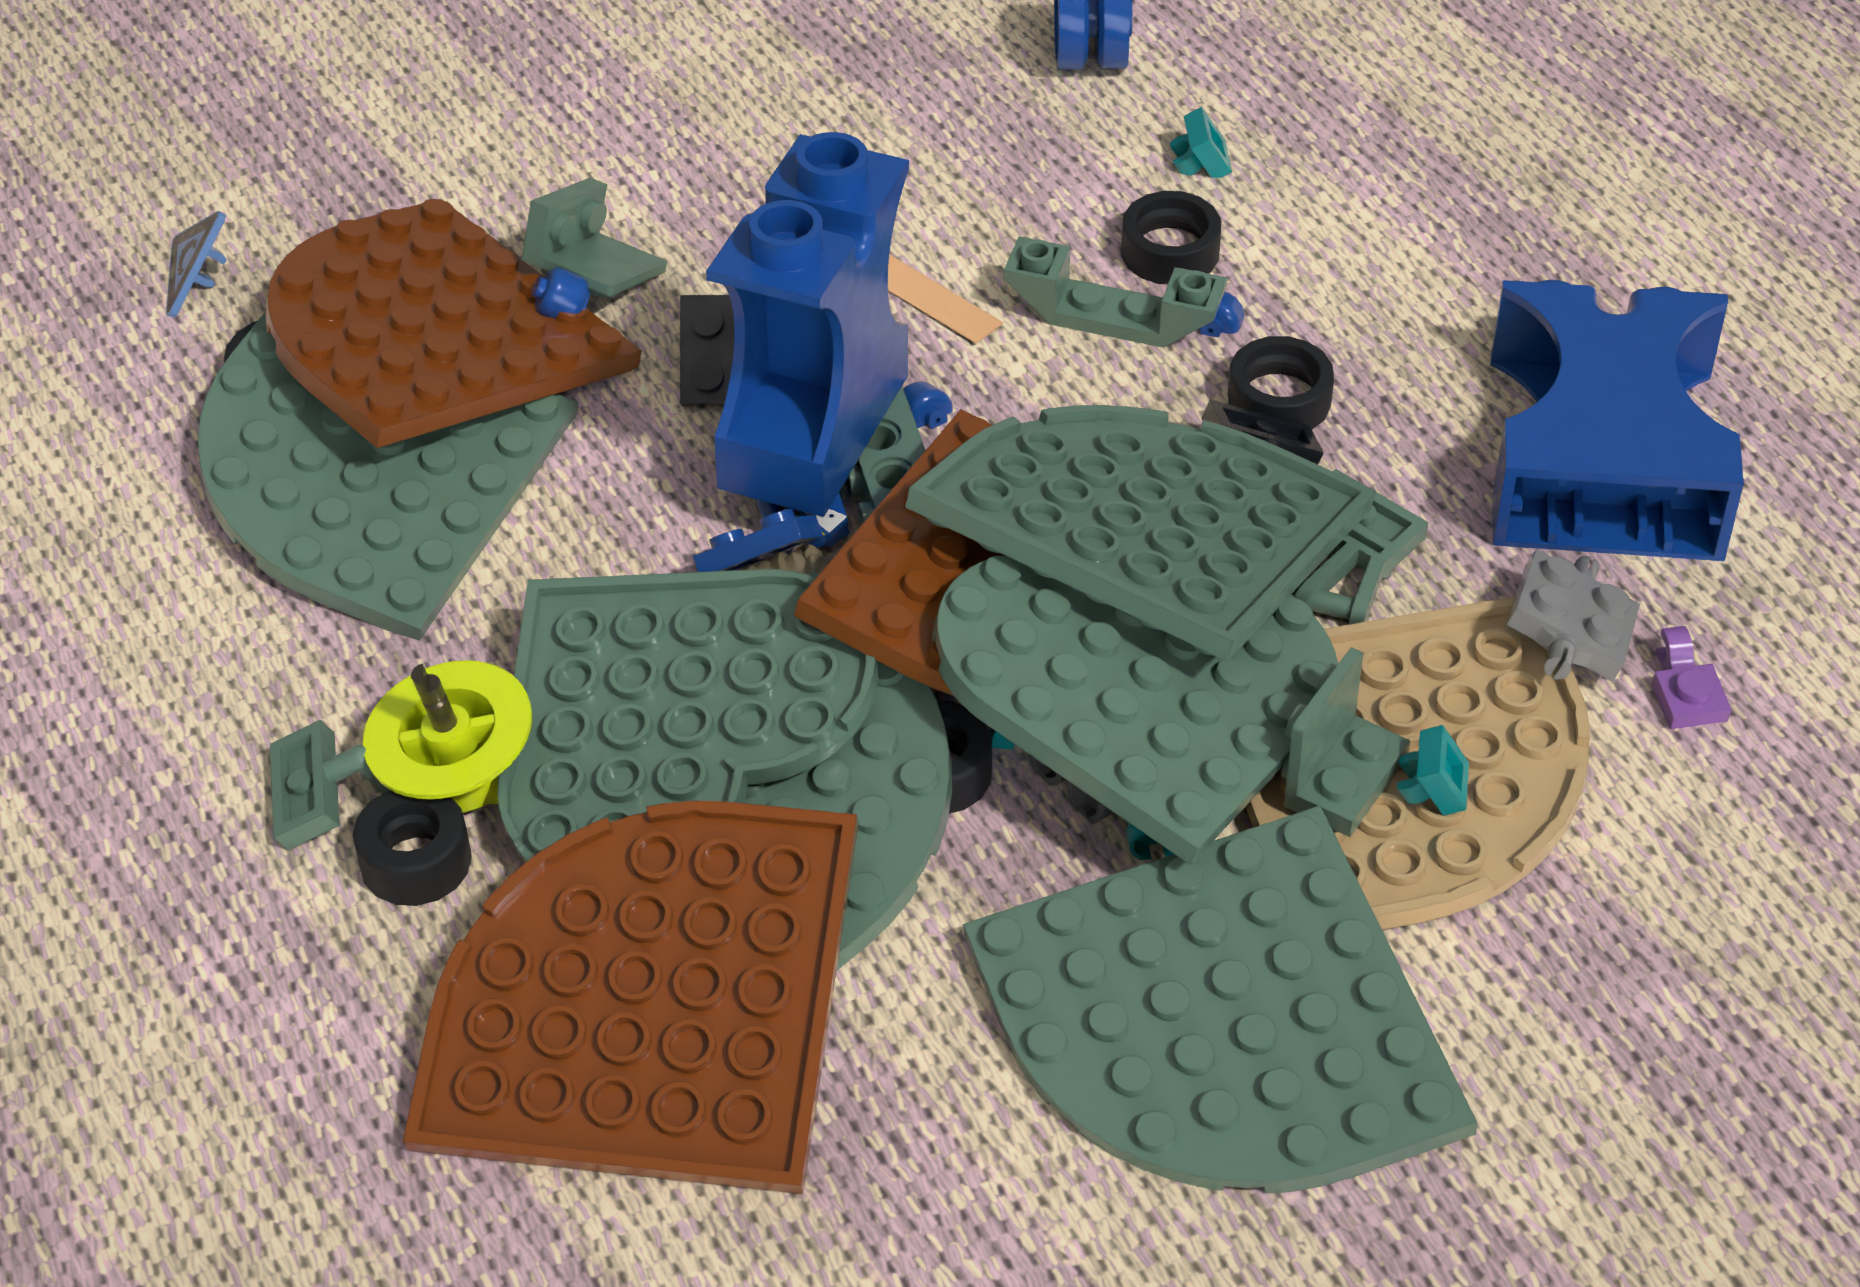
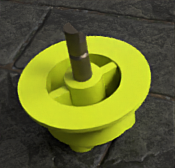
[362,660,532,813]

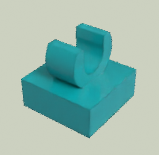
[1170,107,1232,178]
[1397,725,1469,816]

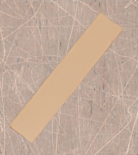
[888,254,1003,343]

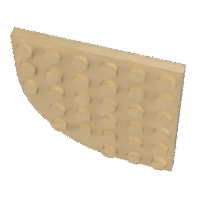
[1246,596,1590,930]

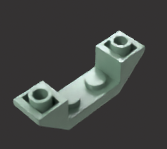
[1004,236,1228,348]

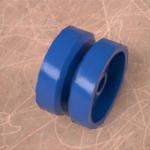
[1054,0,1133,70]

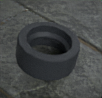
[1121,191,1221,285]
[1227,336,1334,430]

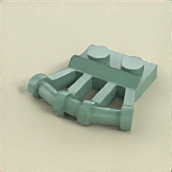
[1291,469,1428,624]

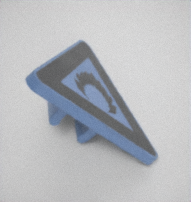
[166,211,227,317]

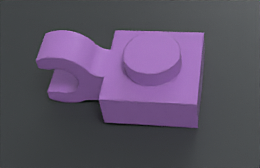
[1652,626,1732,729]

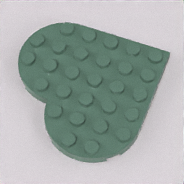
[932,555,1338,865]
[498,569,878,862]

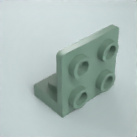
[522,178,667,298]
[1281,647,1410,837]

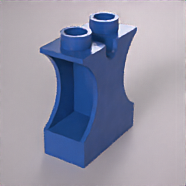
[706,132,909,517]
[1490,280,1744,561]

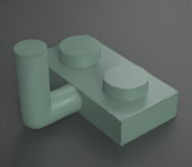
[270,720,389,850]

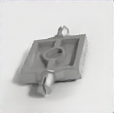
[1506,549,1640,681]

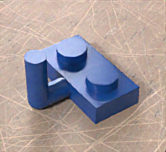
[693,499,823,572]

